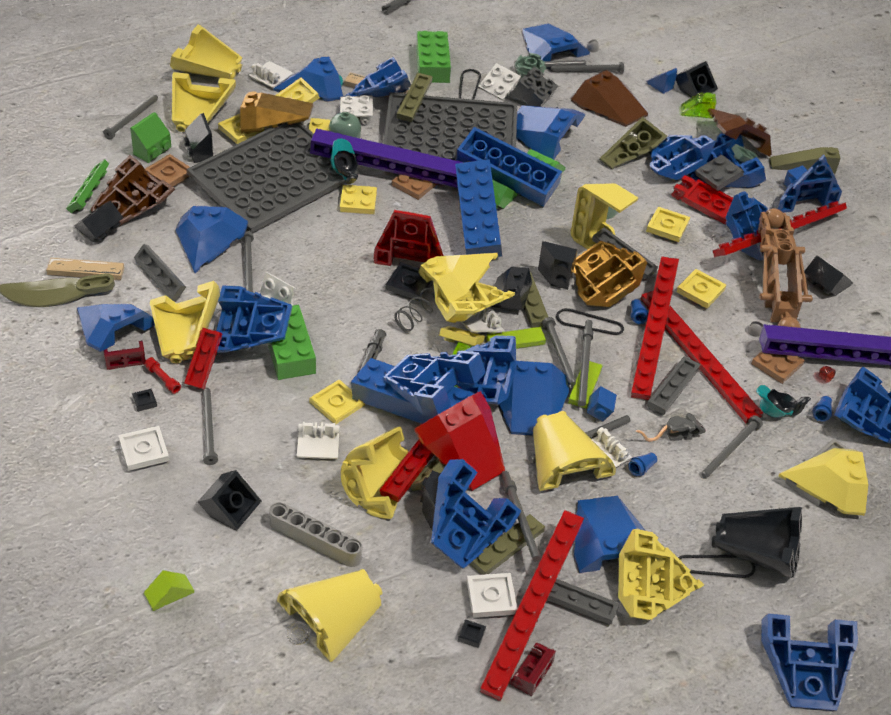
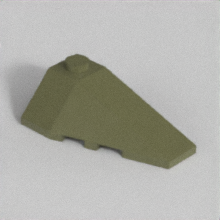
[600,117,667,169]
[769,147,841,174]

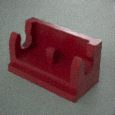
[104,340,146,370]
[510,643,556,697]

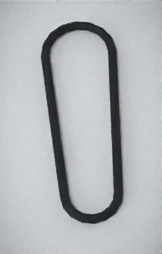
[459,69,481,99]
[556,308,624,335]
[678,555,756,578]

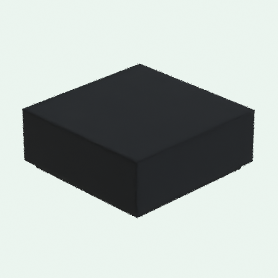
[132,388,157,412]
[458,619,486,648]

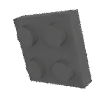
[695,155,743,191]

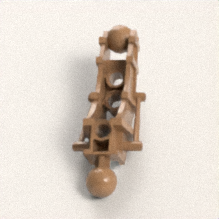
[758,208,813,328]

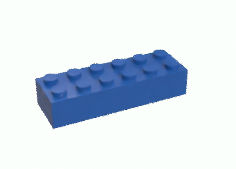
[456,127,562,207]
[455,159,502,257]
[351,358,475,424]

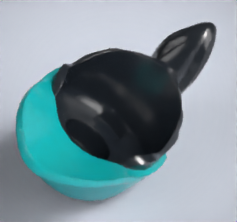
[331,138,358,185]
[756,385,811,418]

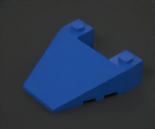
[689,133,766,187]
[383,351,486,417]
[431,459,521,569]
[761,613,858,711]

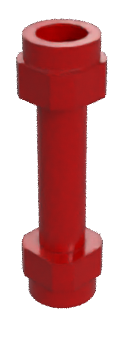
[144,357,181,394]

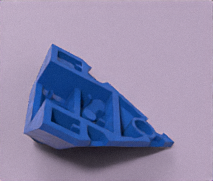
[273,56,343,101]
[344,57,411,97]
[650,135,715,180]
[778,154,842,213]
[726,191,768,261]
[176,206,248,273]
[77,304,155,352]
[456,335,516,404]

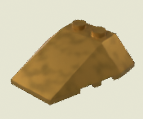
[240,92,313,133]
[574,241,647,307]

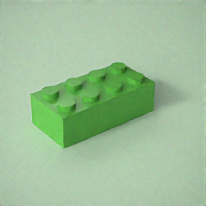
[416,30,451,83]
[267,304,316,380]

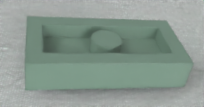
[731,144,760,162]

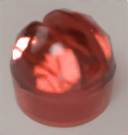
[819,366,836,383]

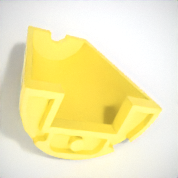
[170,24,243,79]
[172,72,236,132]
[150,281,220,364]
[533,411,616,491]
[341,427,408,519]
[277,569,383,662]

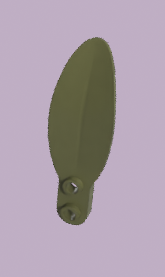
[0,273,115,307]

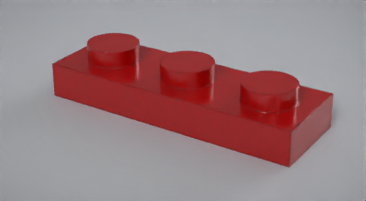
[184,327,223,390]

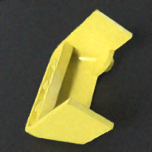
[571,183,638,250]

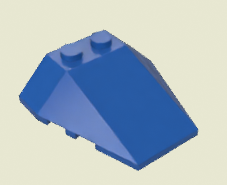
[522,23,590,62]
[516,105,585,160]
[216,285,292,353]
[498,361,569,436]
[834,367,891,444]
[574,495,646,573]

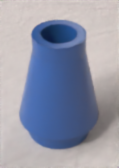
[630,299,649,324]
[812,396,832,422]
[628,452,657,476]

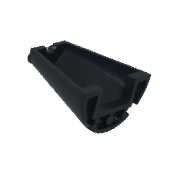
[712,507,802,578]

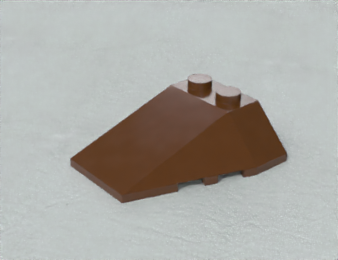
[571,70,648,127]
[708,108,772,157]
[90,155,175,226]

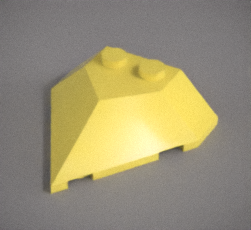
[419,253,498,305]
[433,281,515,323]
[778,448,868,516]
[618,529,704,620]

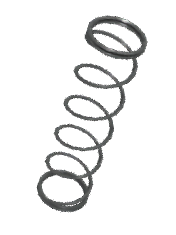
[394,282,435,332]

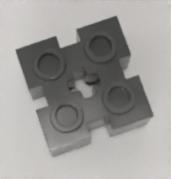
[511,66,558,107]

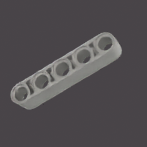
[269,502,362,567]

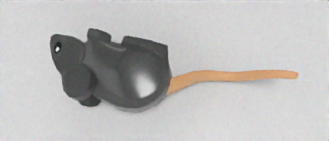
[636,413,706,442]

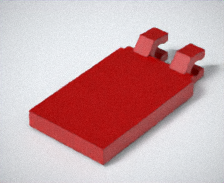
[671,175,733,225]

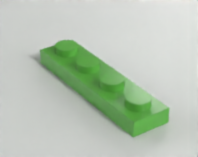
[66,159,109,213]

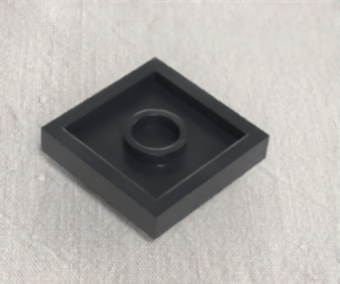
[385,262,432,301]

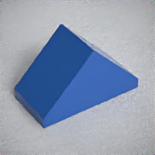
[646,68,678,94]

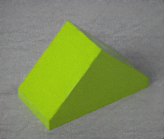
[144,570,195,611]

